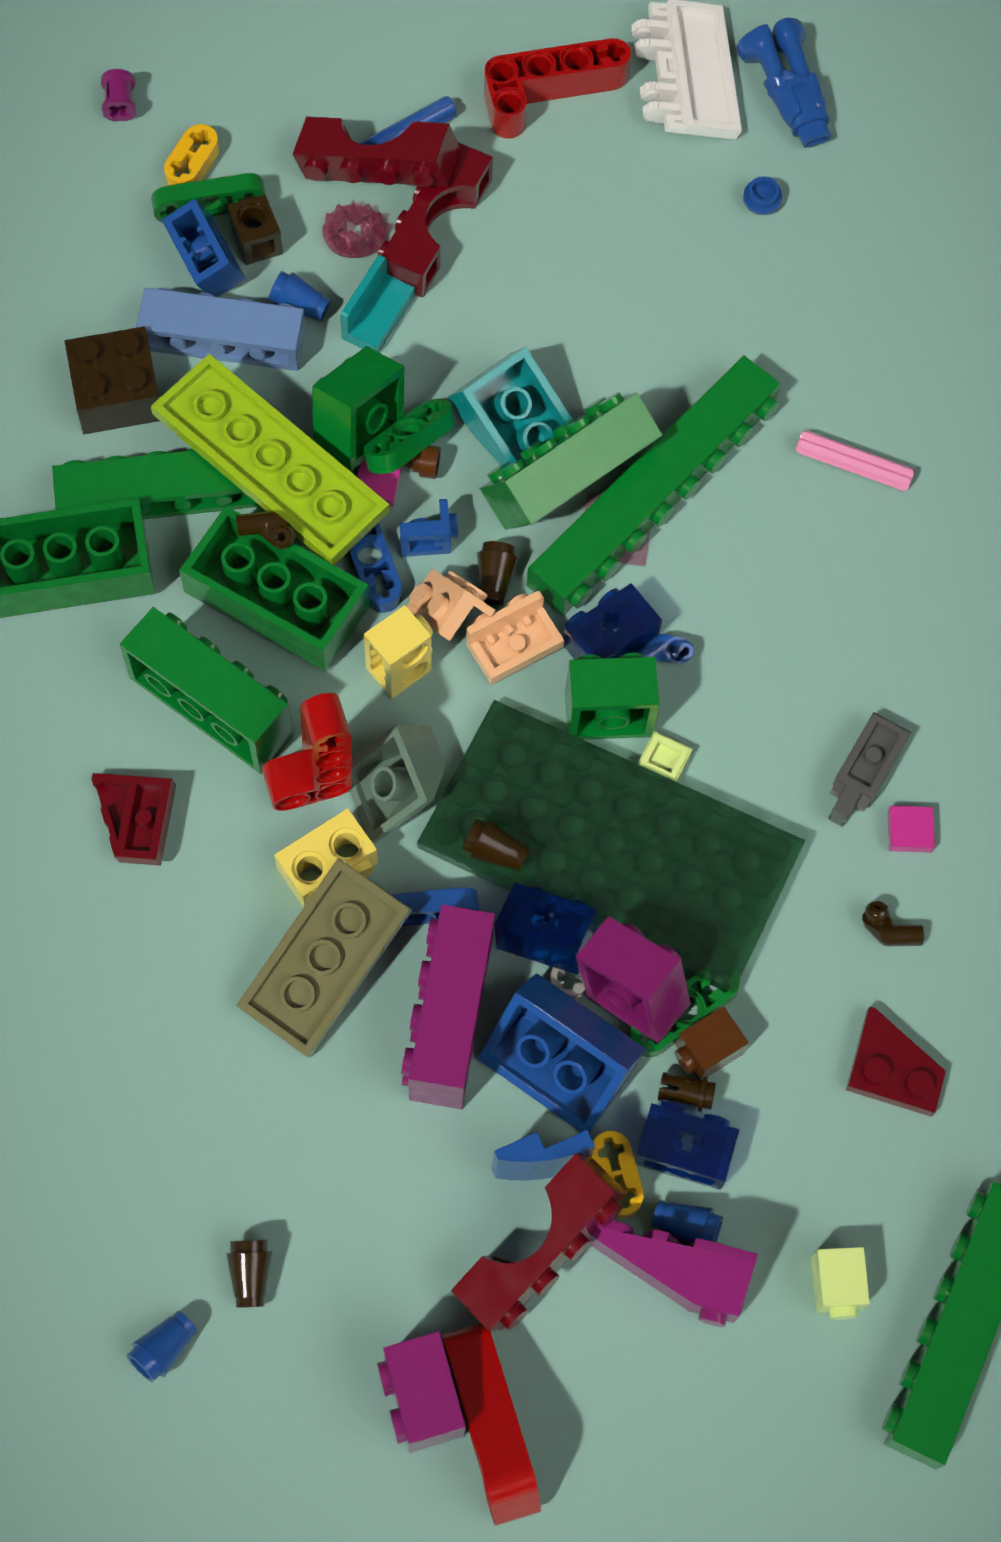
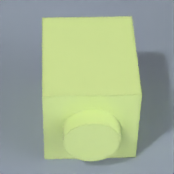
[811,1247,870,1320]

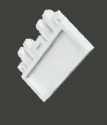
[631,0,742,140]

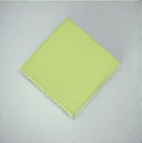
[635,731,693,790]

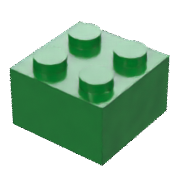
[312,346,405,471]
[565,653,660,740]

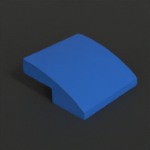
[492,1130,595,1181]

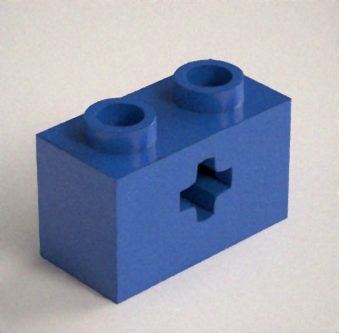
[162,198,246,297]

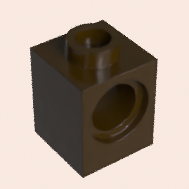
[228,194,283,265]

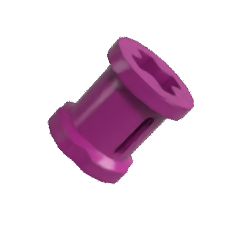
[101,69,136,122]

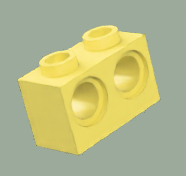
[364,605,433,699]
[274,808,378,908]

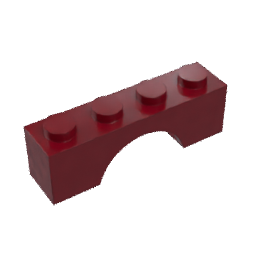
[292,116,460,187]
[377,142,493,298]
[451,1153,628,1331]

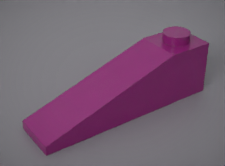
[587,1221,758,1327]

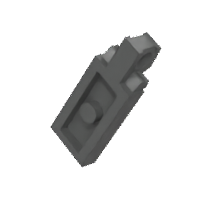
[828,712,911,827]

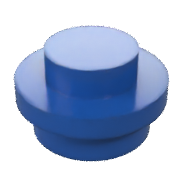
[743,176,782,215]

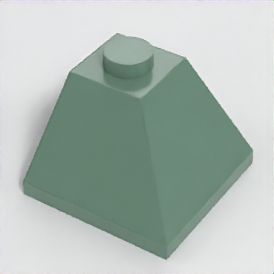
[350,725,446,843]

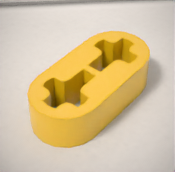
[164,124,219,186]
[592,1131,644,1219]

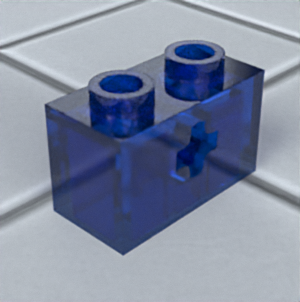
[563,583,662,660]
[495,883,597,975]
[635,1101,739,1190]

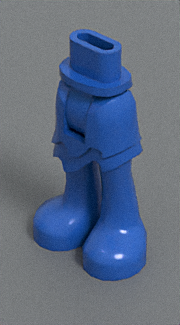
[736,18,832,148]

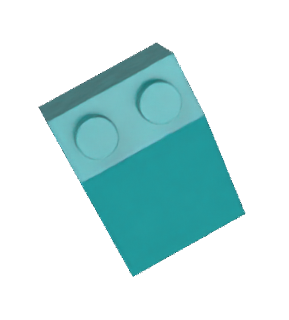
[448,347,572,465]

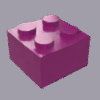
[576,916,691,1043]
[377,1331,466,1453]

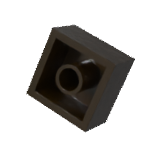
[64,326,160,435]

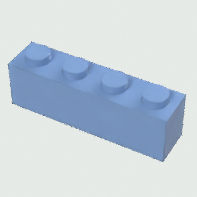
[136,287,306,371]

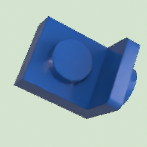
[400,499,458,557]

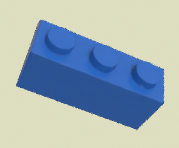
[477,973,646,1133]

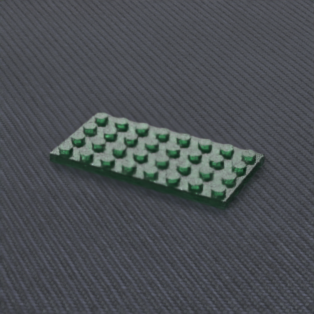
[417,700,805,993]

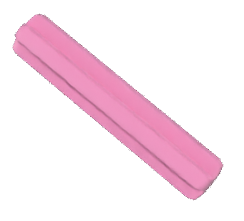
[796,430,914,491]

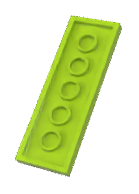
[151,353,390,565]

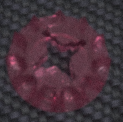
[322,200,385,258]

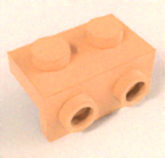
[406,569,496,641]
[466,591,564,685]

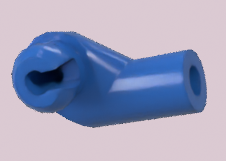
[634,634,694,664]

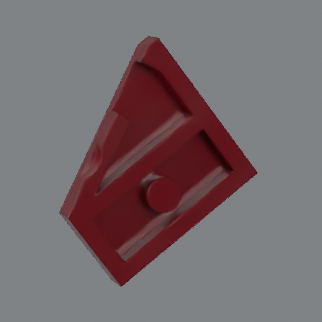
[91,773,176,866]
[846,1006,946,1117]

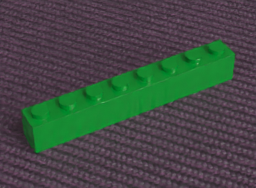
[526,355,781,616]

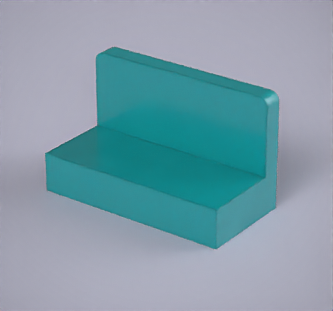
[340,255,415,352]

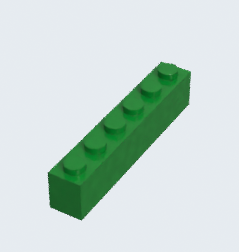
[52,448,261,520]
[882,1181,1001,1469]

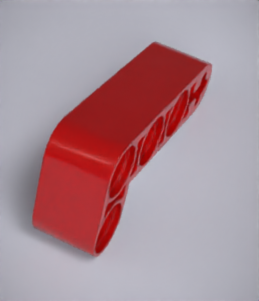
[484,38,631,139]
[262,693,352,811]
[441,1323,541,1526]

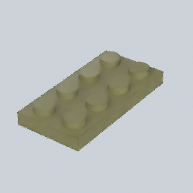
[236,858,413,1057]

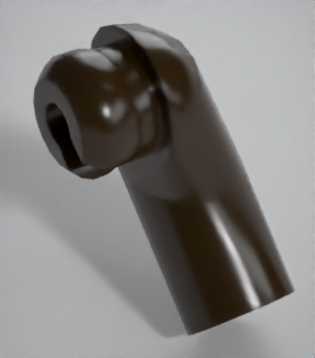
[236,511,296,549]
[862,901,924,946]

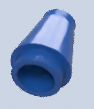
[268,271,331,321]
[652,1200,723,1246]
[127,1311,197,1382]

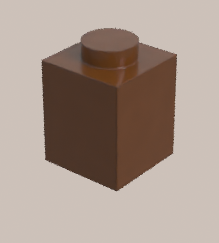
[674,1006,749,1080]

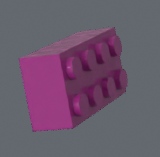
[401,904,495,1110]

